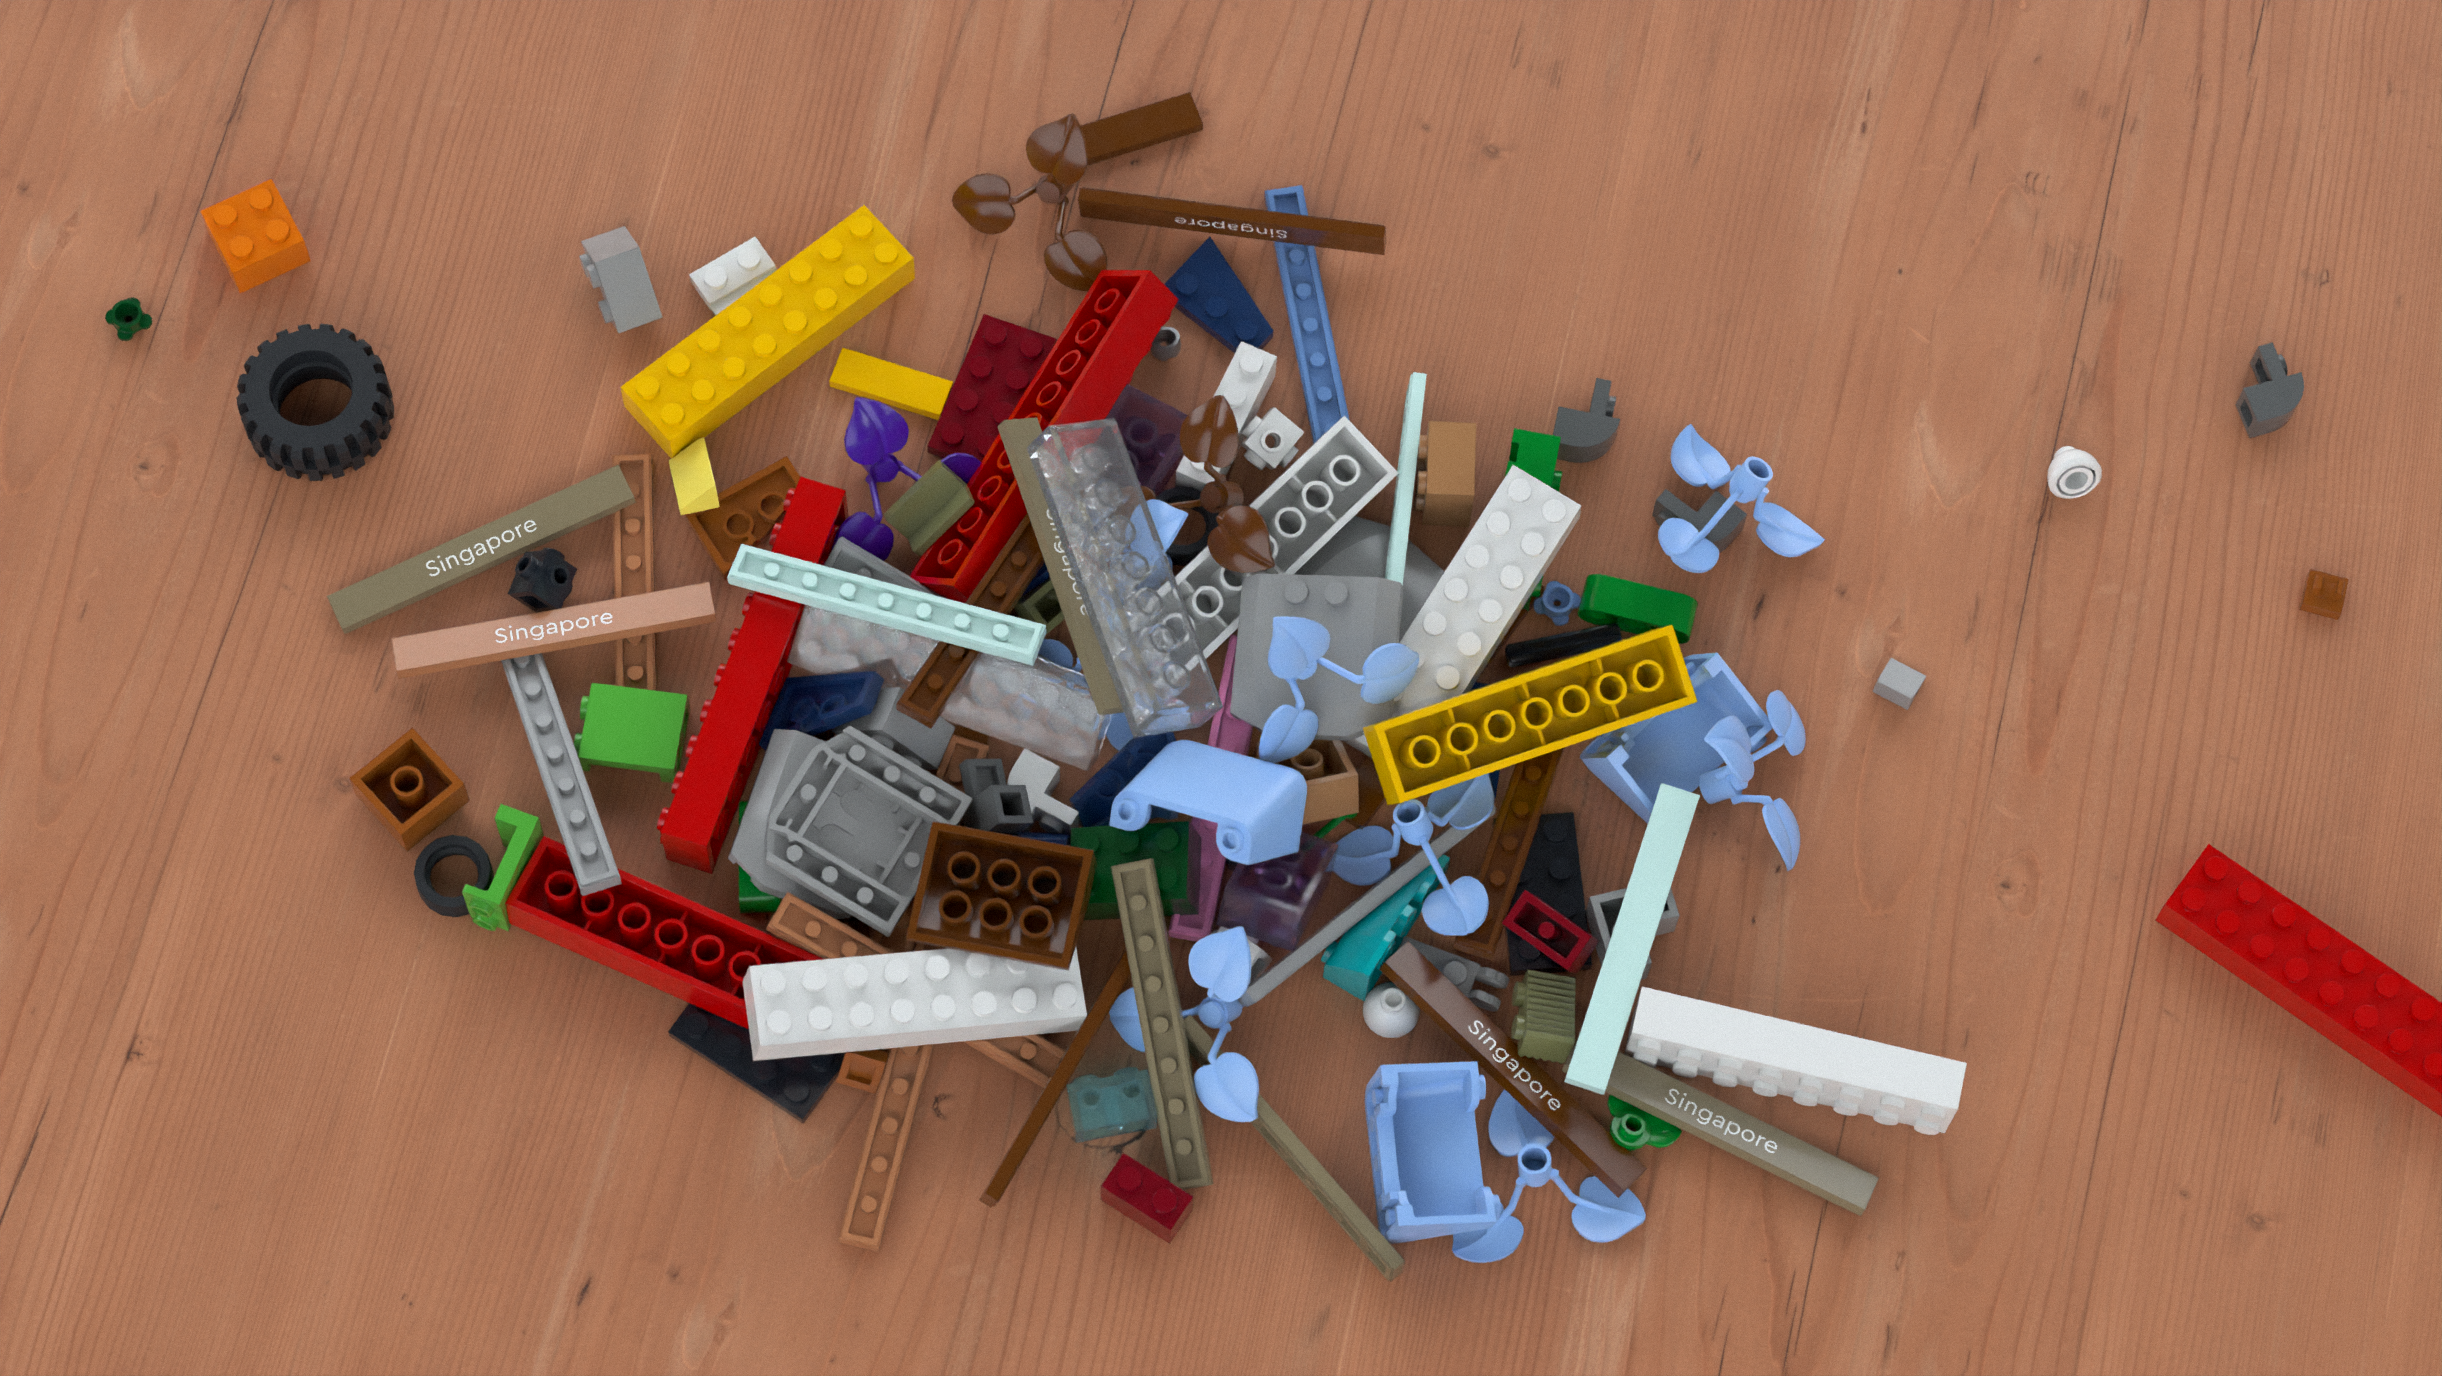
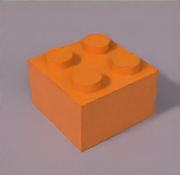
[200,179,311,293]

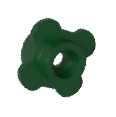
[105,298,152,341]

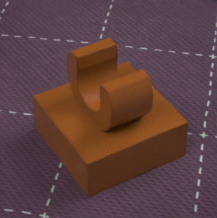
[2299,569,2349,620]
[837,1049,888,1094]

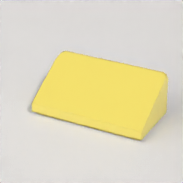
[669,437,720,515]

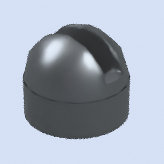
[1151,327,1181,361]

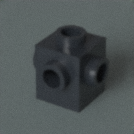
[508,548,577,613]

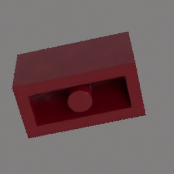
[1502,890,1600,975]
[1100,1153,1193,1244]

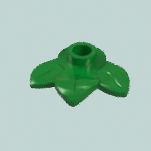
[1607,1095,1682,1151]

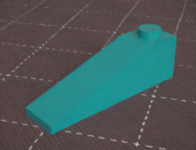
[1321,854,1450,1001]

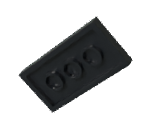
[1492,812,1592,976]
[668,1003,845,1124]

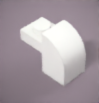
[1007,748,1079,839]

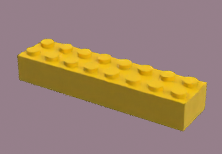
[620,205,915,459]
[1363,625,1698,805]

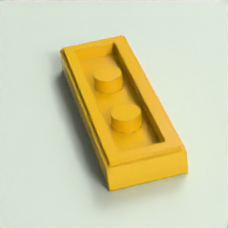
[829,347,953,420]

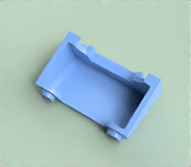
[1580,653,1772,824]
[1109,740,1307,865]
[1365,1061,1501,1244]

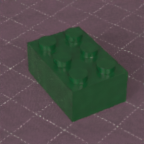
[1070,821,1202,921]

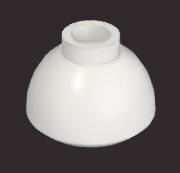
[2047,446,2102,499]
[1363,982,1420,1038]

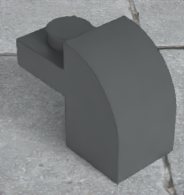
[2235,342,2304,438]
[1553,378,1620,463]
[1652,489,1747,553]
[959,759,1033,834]

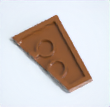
[685,456,800,580]

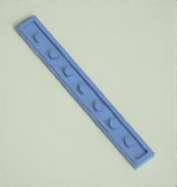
[1264,185,1350,444]

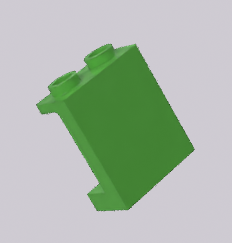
[574,683,690,783]
[462,804,544,931]

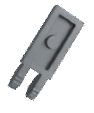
[1399,936,1510,1012]

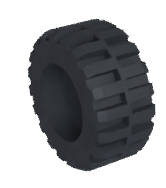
[236,324,394,481]

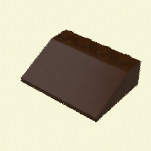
[906,821,1097,970]

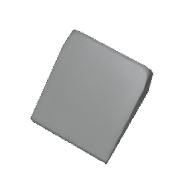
[1872,658,1926,710]

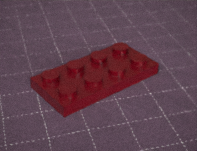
[927,314,1057,462]

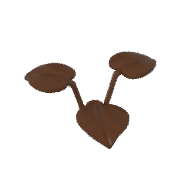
[952,114,1107,291]
[1104,395,1275,573]

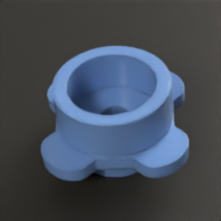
[1534,581,1581,626]

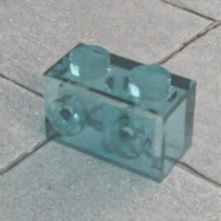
[1066,1067,1157,1143]

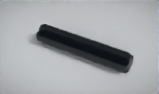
[1505,623,1622,667]

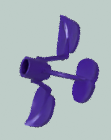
[831,397,982,561]

